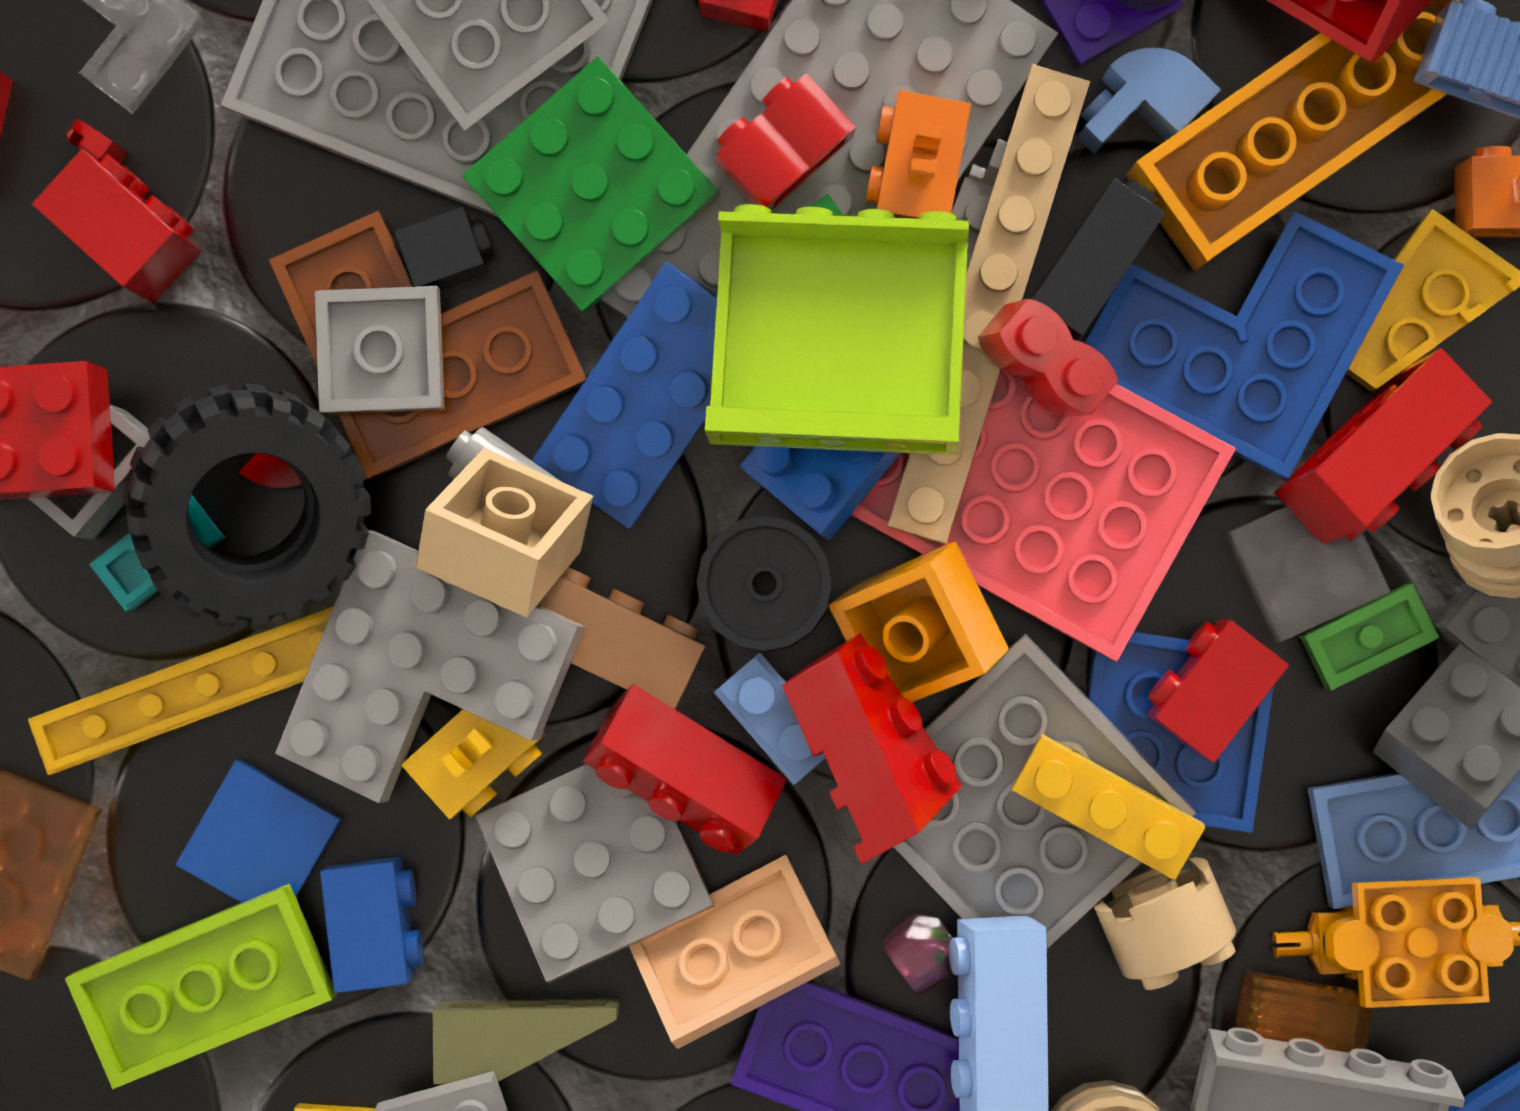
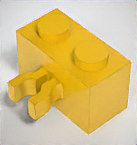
[401,709,546,820]

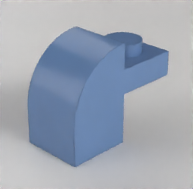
[1078,48,1221,154]

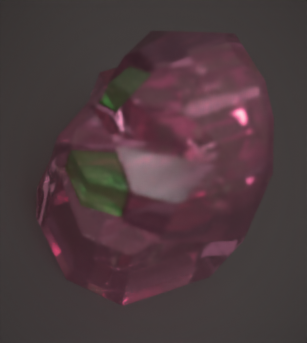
[881,913,953,996]

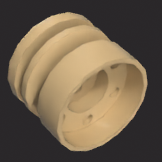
[1431,433,1520,598]

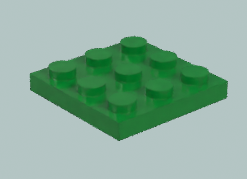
[462,56,719,314]

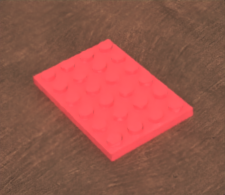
[850,369,1236,662]

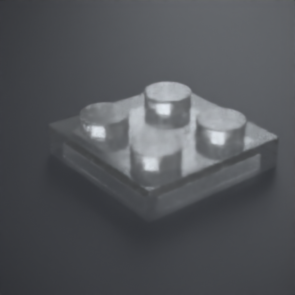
[1226,506,1391,643]

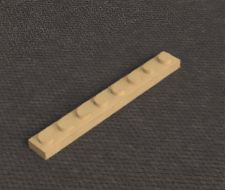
[887,64,1090,545]

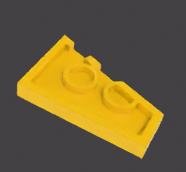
[1346,209,1520,392]

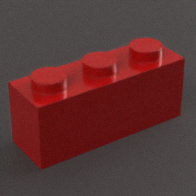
[582,684,787,855]

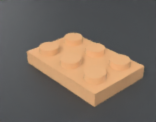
[629,855,841,1049]

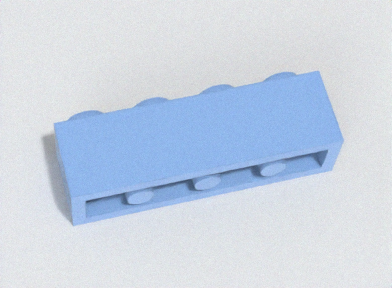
[949,915,1048,1111]

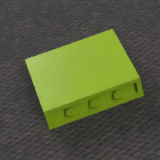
[705,204,969,455]

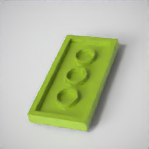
[65,883,337,1089]

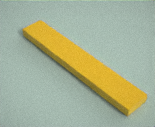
[28,606,334,775]

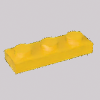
[1012,734,1205,880]

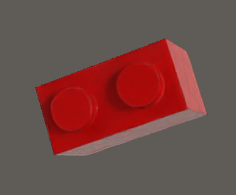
[1145,619,1289,763]

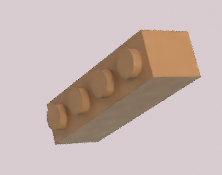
[537,567,707,710]

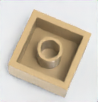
[415,448,593,618]

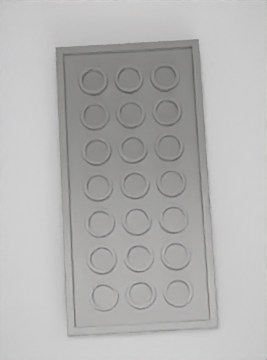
[601,0,1058,318]

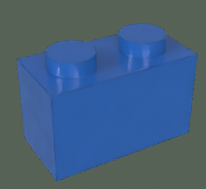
[320,856,424,993]

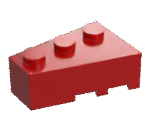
[782,632,962,864]

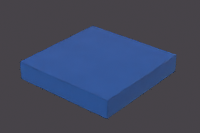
[176,759,343,903]

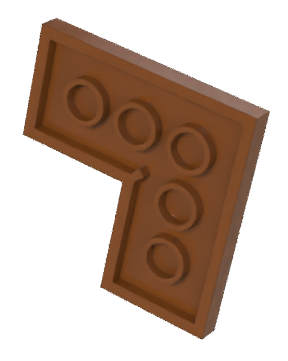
[269,210,587,480]

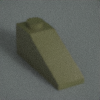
[433,998,620,1084]

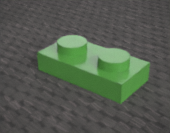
[1299,583,1440,691]

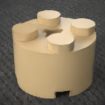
[1094,858,1236,990]

